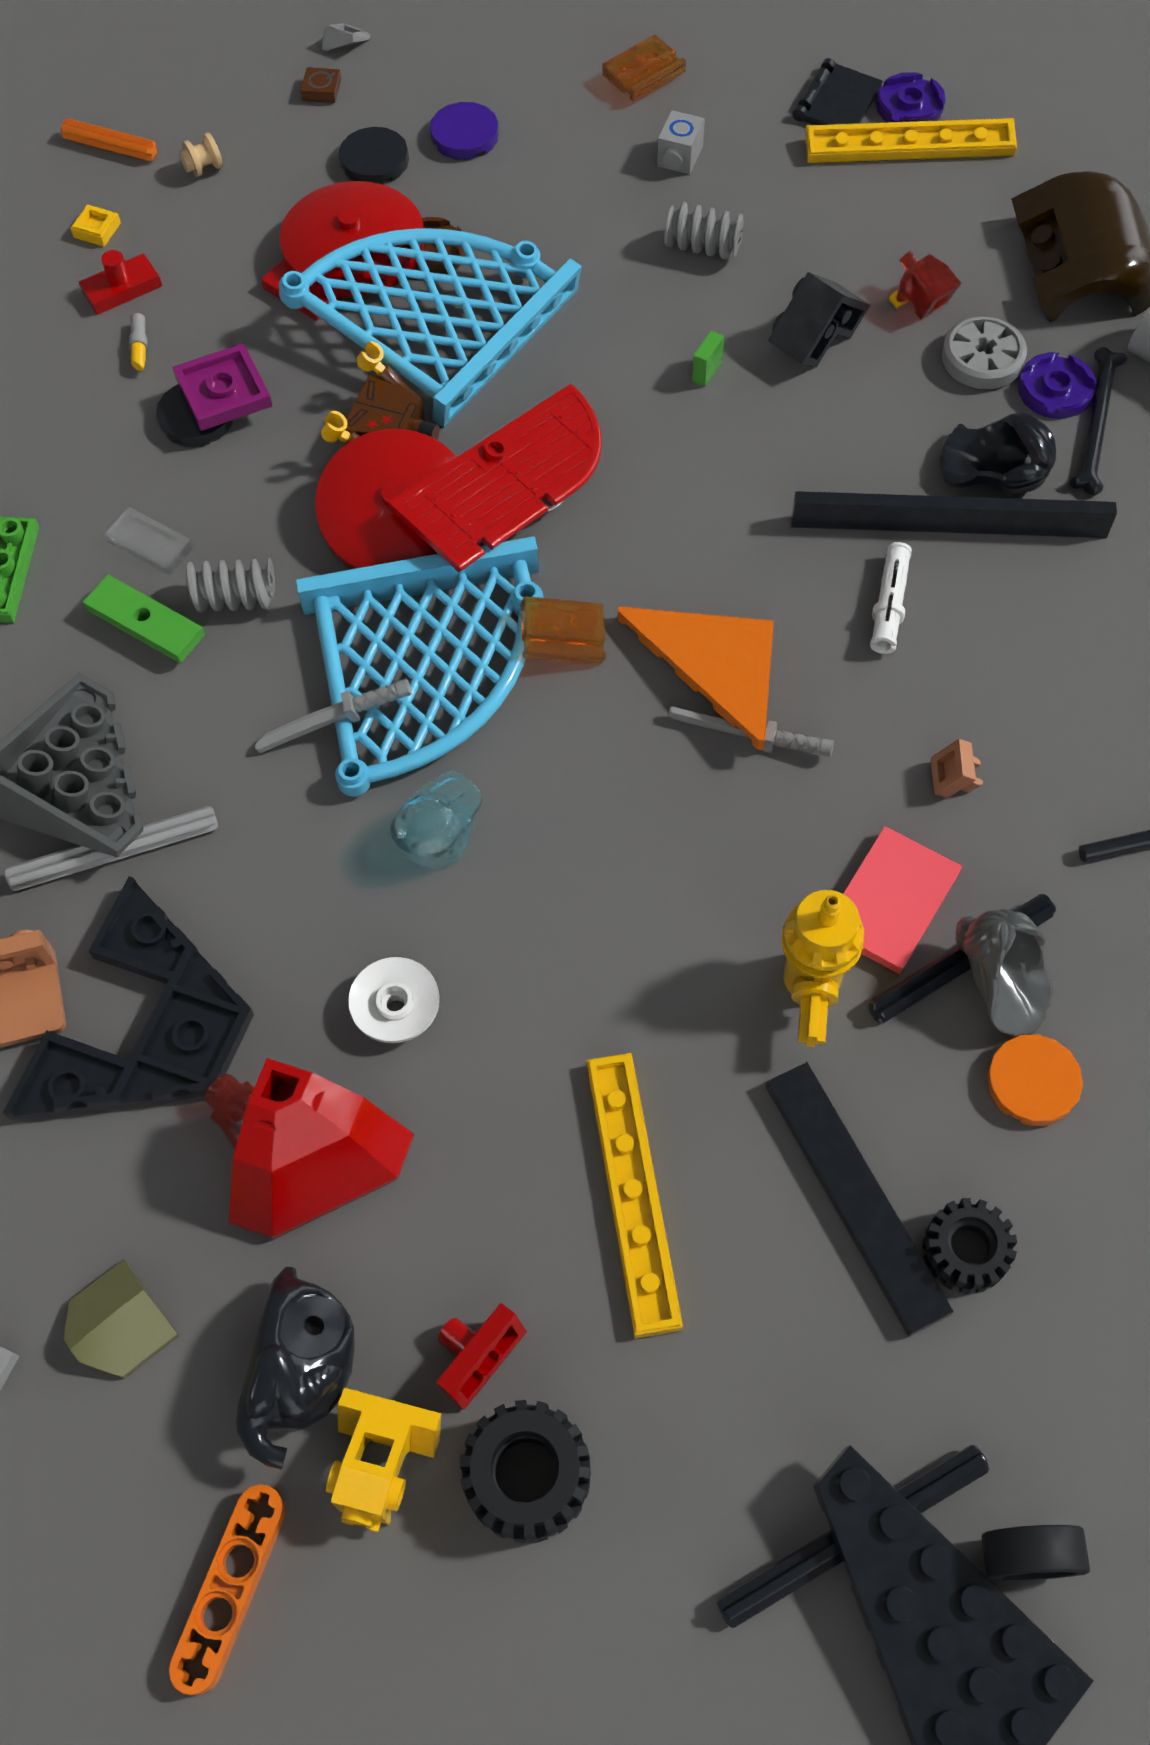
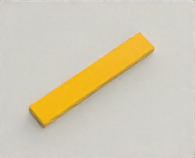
[805,118,1017,163]
[586,1053,683,1339]

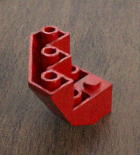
[228,1058,414,1239]

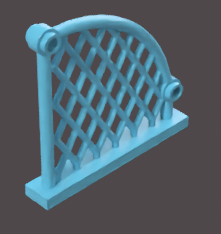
[279,228,582,428]
[296,536,544,797]

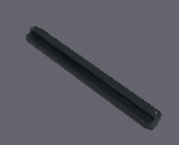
[868,894,1056,1023]

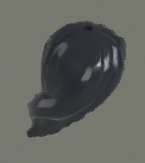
[940,413,1056,494]

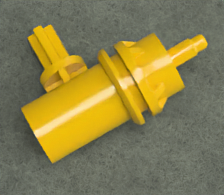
[781,890,864,1047]

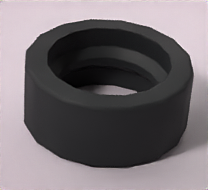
[981,1525,1090,1580]

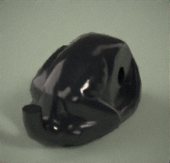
[236,1267,355,1470]

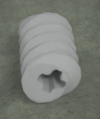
[664,201,744,260]
[186,557,275,612]

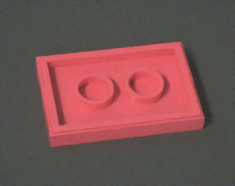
[843,826,963,975]

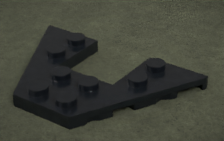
[3,876,254,1120]

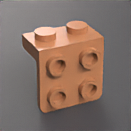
[0,929,66,1048]

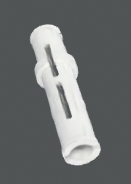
[870,542,912,654]

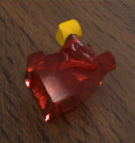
[889,251,962,320]

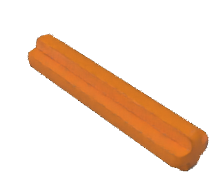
[60,118,158,162]

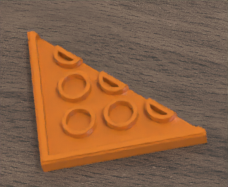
[618,606,774,750]

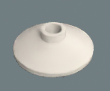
[348,957,440,1043]

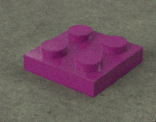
[172,343,272,431]

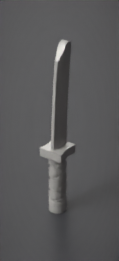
[255,679,412,753]
[668,707,834,757]

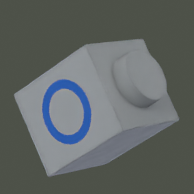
[657,110,705,175]

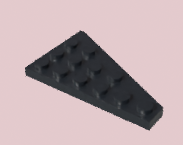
[813,1445,1094,1745]

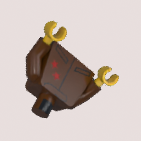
[321,341,439,447]

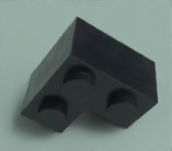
[768,272,870,368]

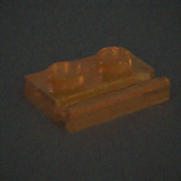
[602,34,686,101]
[520,596,606,664]

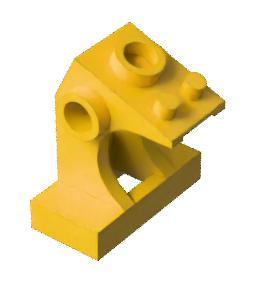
[326,1387,442,1532]

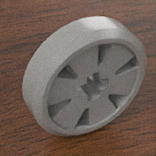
[942,316,1027,389]

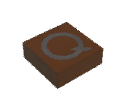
[300,67,341,103]

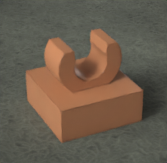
[930,739,983,798]

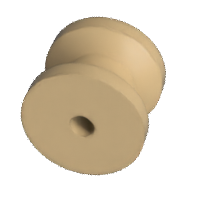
[179,132,223,177]

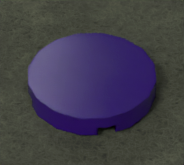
[876,72,946,123]
[430,102,499,160]
[1018,352,1096,419]

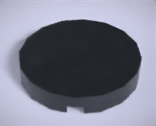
[339,127,409,184]
[156,384,233,447]

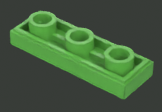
[0,516,40,623]
[82,574,205,664]

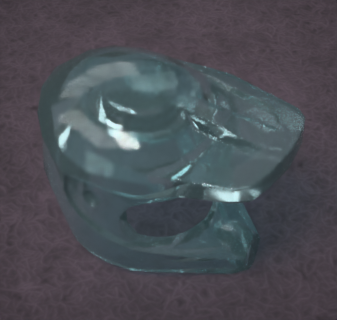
[390,770,483,870]

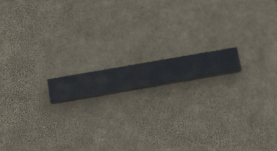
[791,491,1117,538]

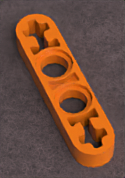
[169,1484,286,1696]

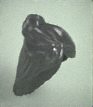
[955,909,1054,1036]

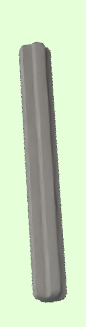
[5,806,218,891]

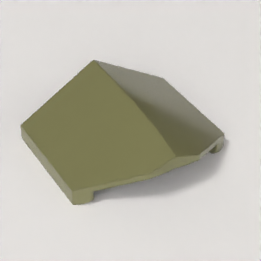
[64,1259,179,1379]

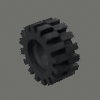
[922,1198,1017,1294]

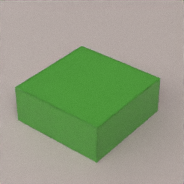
[692,330,724,387]

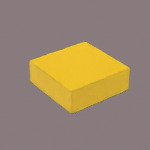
[70,204,121,247]

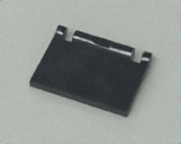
[792,58,883,125]

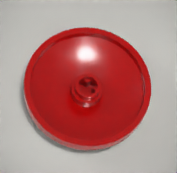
[280,181,425,298]
[315,429,456,569]

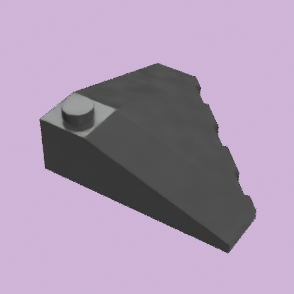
[0,673,144,857]

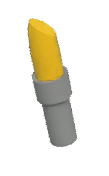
[129,313,148,372]

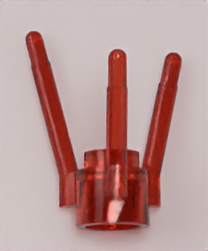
[205,1074,254,1149]

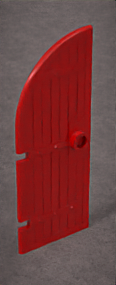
[387,384,602,572]

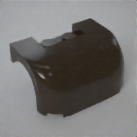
[1011,171,1150,323]

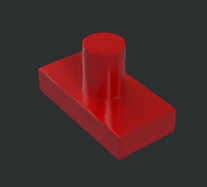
[79,250,162,315]
[436,1303,527,1411]

